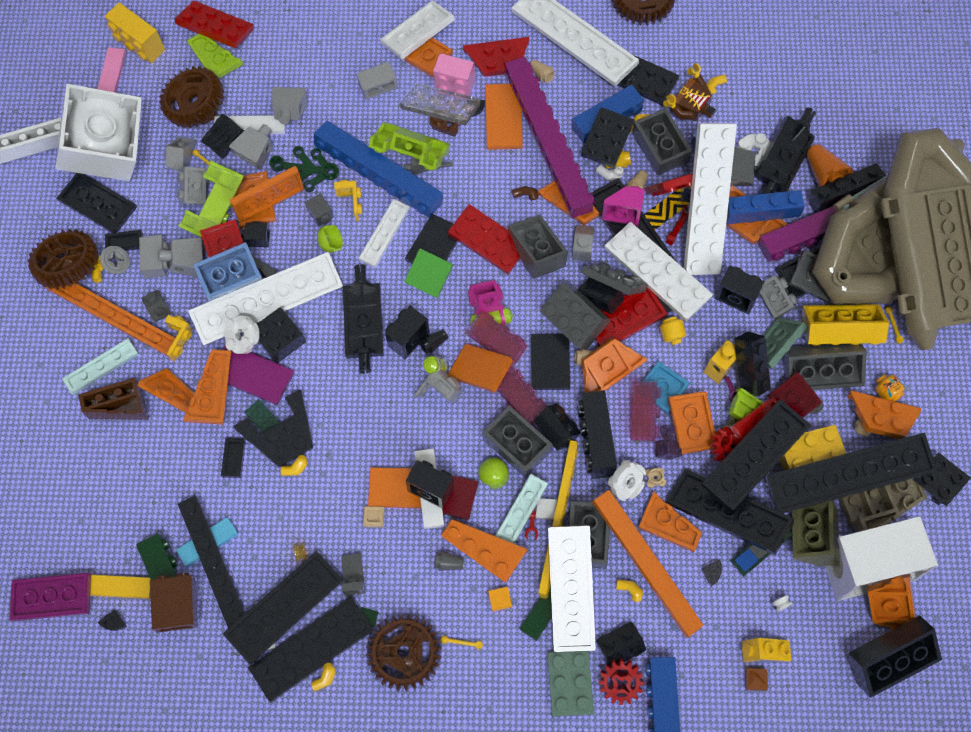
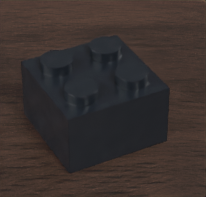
[715,266,764,315]
[385,305,430,360]
[257,307,306,364]
[406,460,454,509]

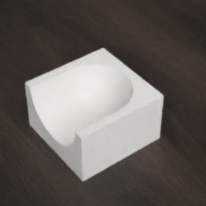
[55,84,142,181]
[825,517,938,601]

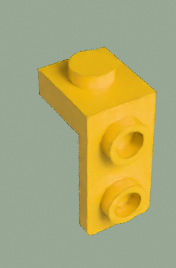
[334,180,362,221]
[165,315,192,362]
[742,638,791,662]

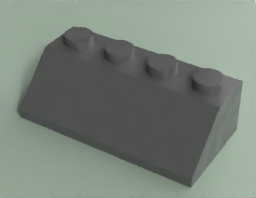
[783,343,867,390]

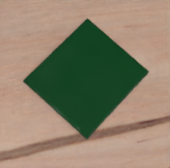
[361,607,379,627]

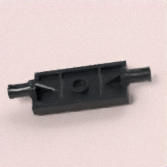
[755,108,816,194]
[343,264,384,374]

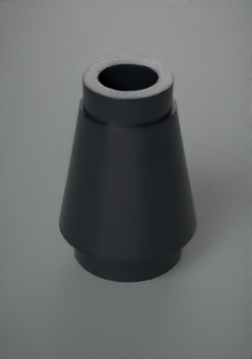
[419,329,448,354]

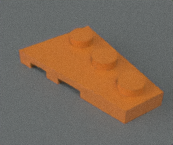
[638,491,702,552]

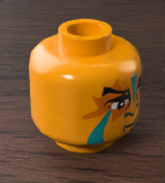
[875,374,905,402]

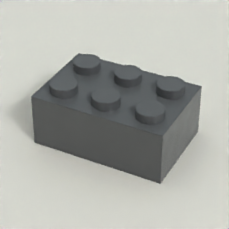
[632,108,692,176]
[540,282,611,349]
[482,406,553,478]
[569,501,610,569]

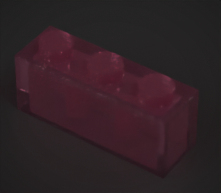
[465,312,528,367]
[497,366,547,425]
[631,381,661,442]

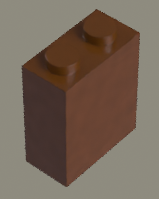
[150,573,198,633]

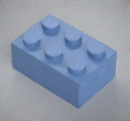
[193,243,262,301]

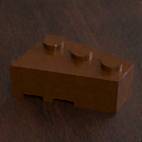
[78,378,149,420]

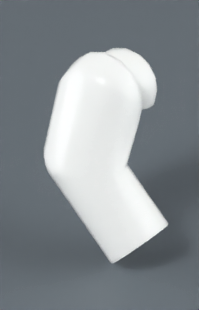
[595,164,624,181]

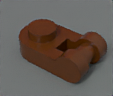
[429,112,463,137]

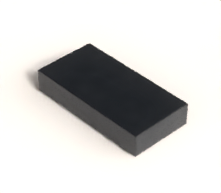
[105,230,143,251]
[221,438,246,478]

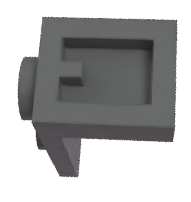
[341,553,365,596]

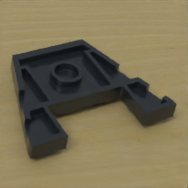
[233,389,313,468]

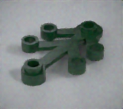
[269,146,339,192]

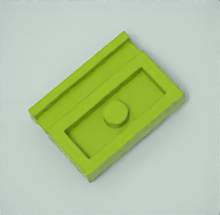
[728,388,763,420]

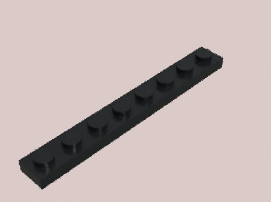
[177,495,245,628]

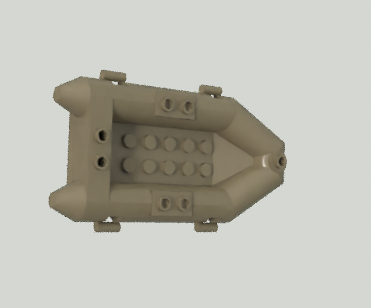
[881,128,971,350]
[812,139,965,304]

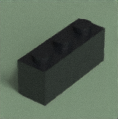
[734,331,771,397]

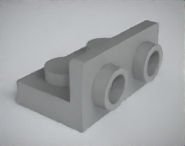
[177,167,206,205]
[760,275,798,319]

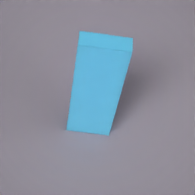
[176,517,239,568]

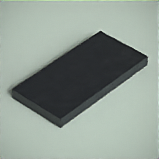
[56,173,137,233]

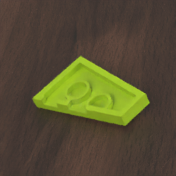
[186,34,244,78]

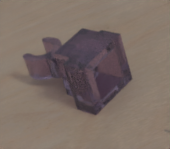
[655,425,682,460]

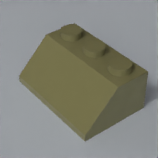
[792,500,840,566]

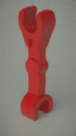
[666,205,689,246]
[525,509,538,540]

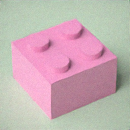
[433,53,475,99]

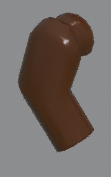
[511,186,539,201]

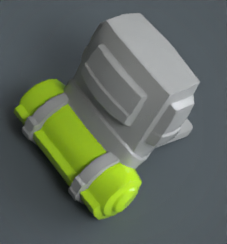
[414,355,463,402]

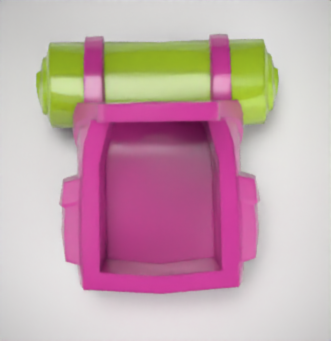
[468,280,513,331]

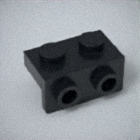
[201,114,245,159]
[596,621,646,666]

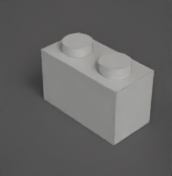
[356,62,398,100]
[139,235,169,278]

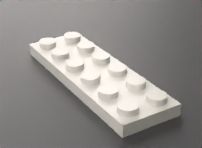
[604,222,713,322]
[548,525,595,652]

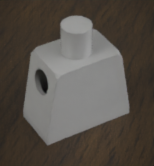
[272,87,308,125]
[229,124,273,170]
[158,238,202,278]

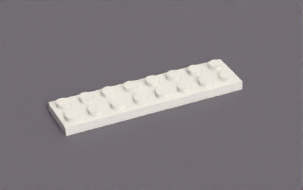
[511,0,639,86]
[684,123,737,275]
[188,252,343,345]

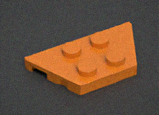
[726,185,788,245]
[581,338,647,393]
[848,390,922,439]
[868,573,916,630]

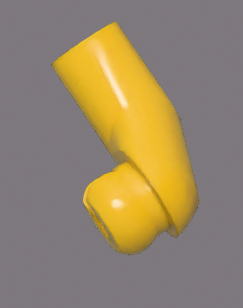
[616,579,644,602]

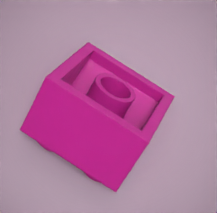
[602,186,645,226]

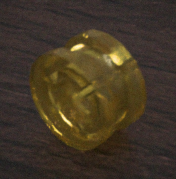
[293,542,307,562]

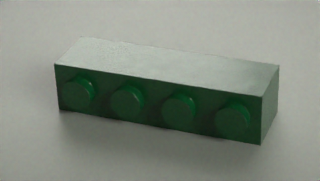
[136,534,181,580]

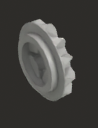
[99,246,130,275]

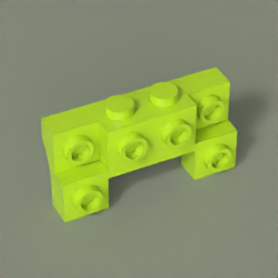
[368,122,451,170]
[178,160,244,238]

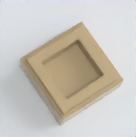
[363,506,385,528]

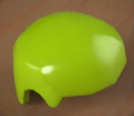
[317,225,343,253]
[478,457,510,489]

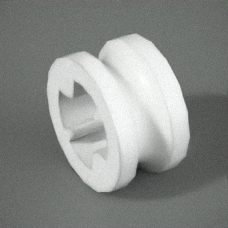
[772,595,793,613]

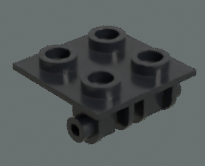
[914,452,971,507]

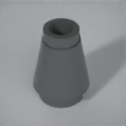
[434,551,464,571]

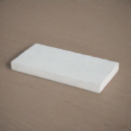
[380,0,455,60]

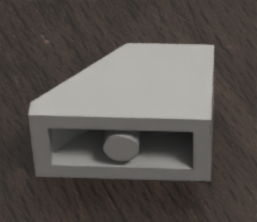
[166,137,196,171]
[572,225,594,262]

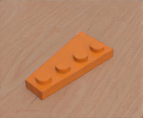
[183,349,231,425]
[441,519,529,583]

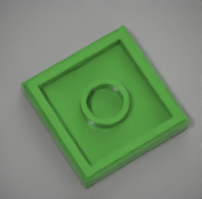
[404,249,454,298]

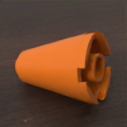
[807,144,854,187]

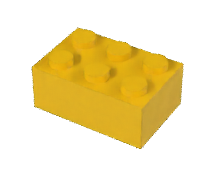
[104,2,165,64]
[780,425,847,471]

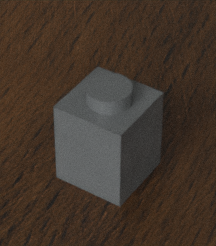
[305,193,334,227]

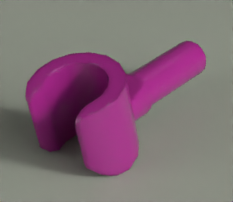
[724,376,737,402]

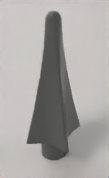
[404,159,454,175]
[252,255,277,278]

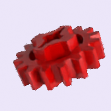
[709,426,739,464]
[598,658,644,705]

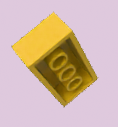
[801,304,889,346]

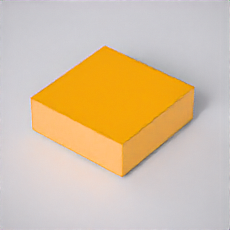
[488,587,512,612]

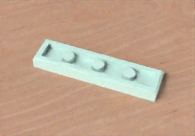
[62,338,139,395]
[495,474,548,544]

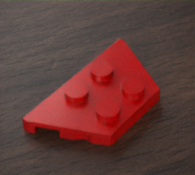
[463,37,530,77]

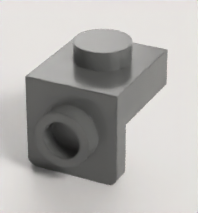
[141,290,171,322]

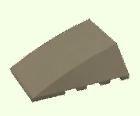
[838,478,927,532]

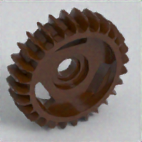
[612,0,675,26]
[159,66,224,128]
[28,229,99,290]
[366,614,442,692]

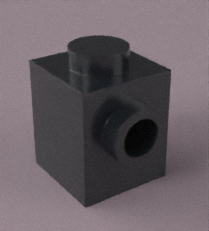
[241,221,270,248]

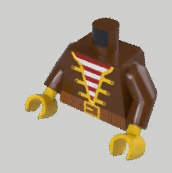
[663,63,716,121]

